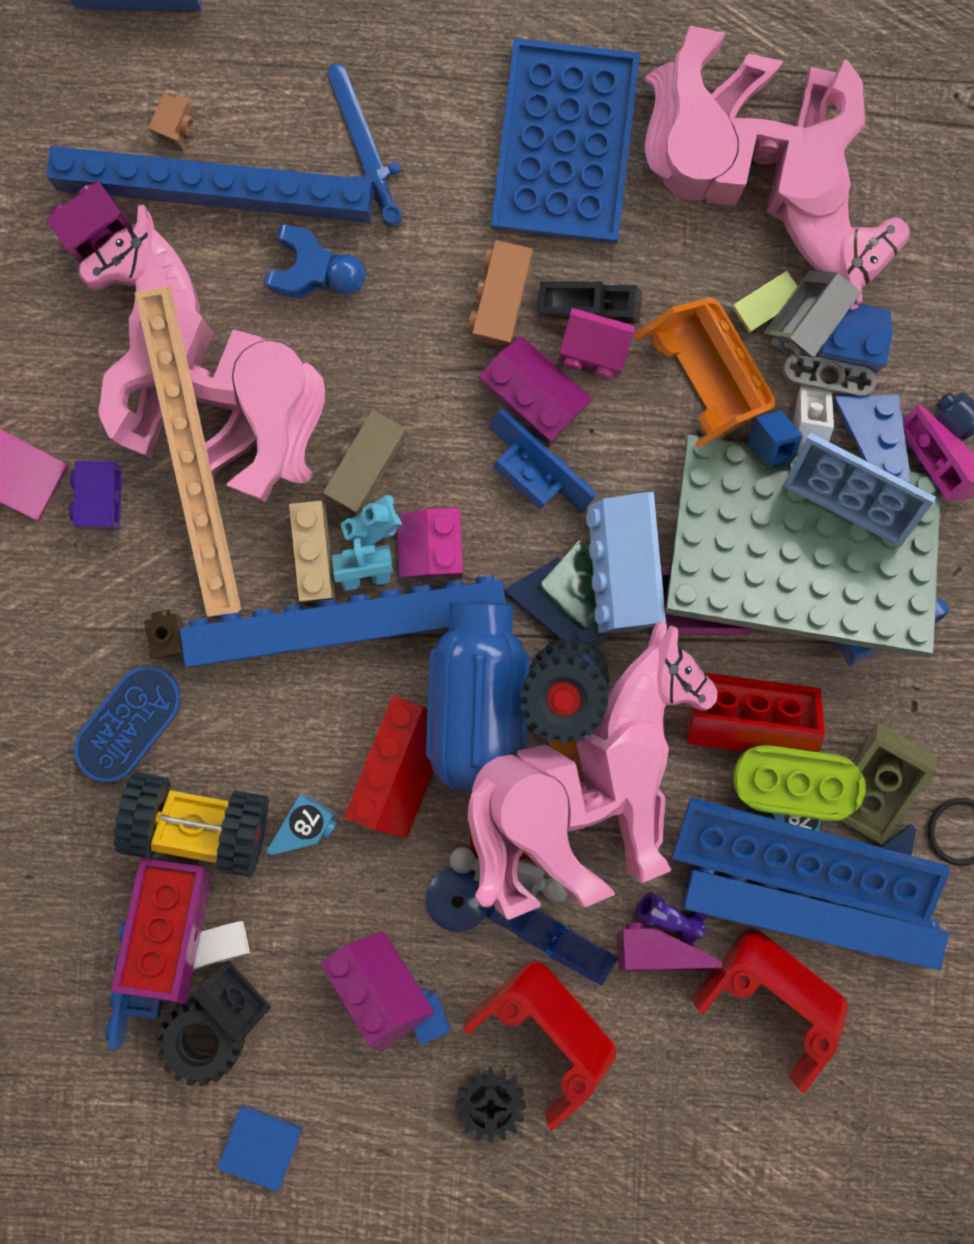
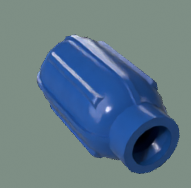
[426,601,530,793]

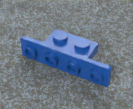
[489,408,597,511]
[105,918,162,1051]

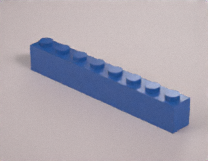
[680,866,949,971]

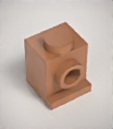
[148,93,194,152]

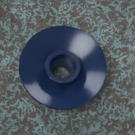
[426,867,489,932]

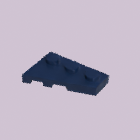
[504,557,609,648]

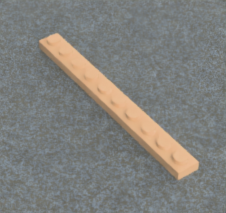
[134,286,241,617]

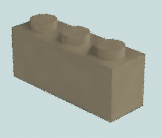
[322,409,408,514]

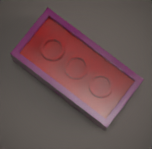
[111,858,213,1004]

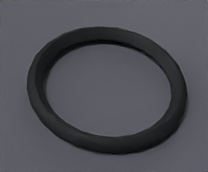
[928,798,974,866]

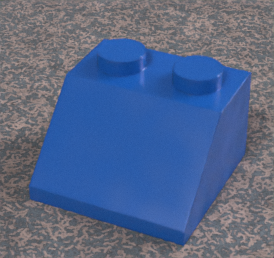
[815,304,893,373]

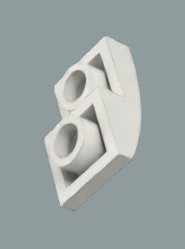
[193,921,250,971]

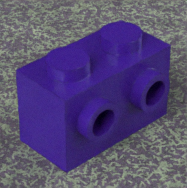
[69,461,122,530]

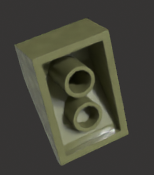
[840,723,936,845]

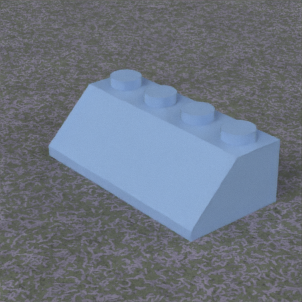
[586,492,666,633]

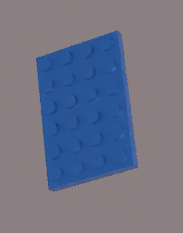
[491,38,640,244]

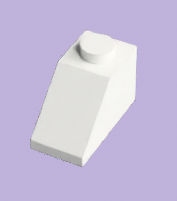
[793,386,834,454]

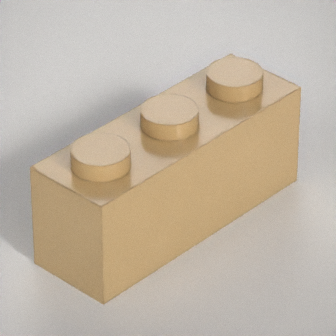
[289,501,336,603]

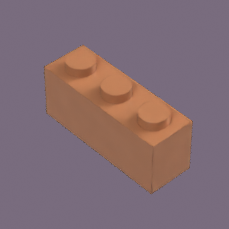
[468,240,533,348]

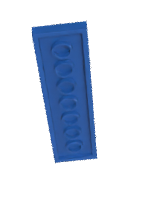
[672,797,950,927]

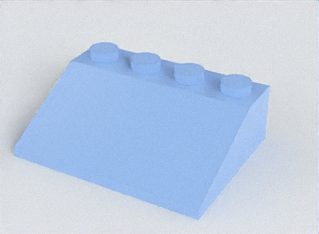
[783,433,936,547]

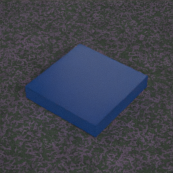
[217,1104,303,1192]

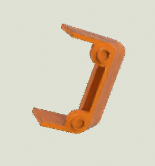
[633,297,775,448]

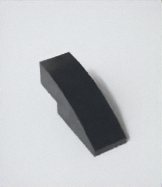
[537,281,642,323]

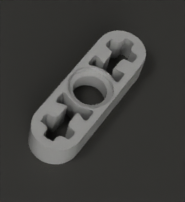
[782,355,876,396]

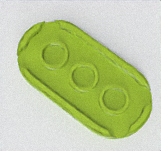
[732,745,866,821]

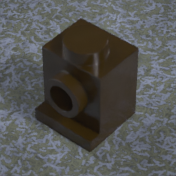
[144,609,183,659]

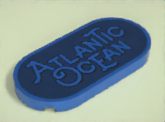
[74,667,181,782]

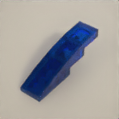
[486,903,618,986]

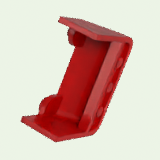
[691,929,849,1094]
[463,960,617,1131]

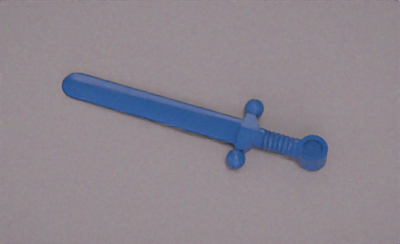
[328,63,402,227]

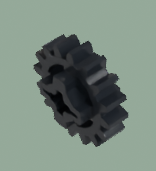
[455,1067,526,1143]

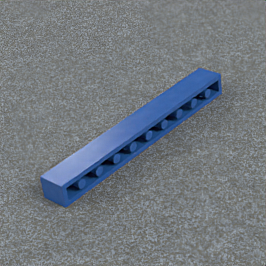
[46,146,374,223]
[180,575,506,667]

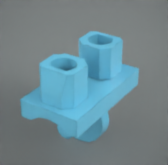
[341,495,402,547]
[332,538,393,591]

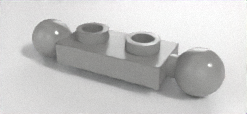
[450,847,568,902]

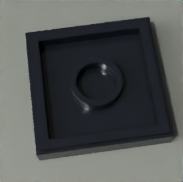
[192,961,271,1044]

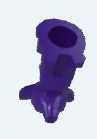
[635,892,708,947]

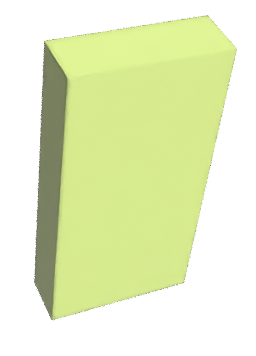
[732,271,798,334]

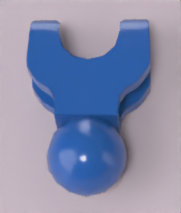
[263,225,366,299]

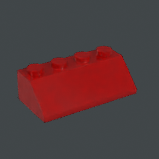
[687,672,825,752]
[344,695,433,838]

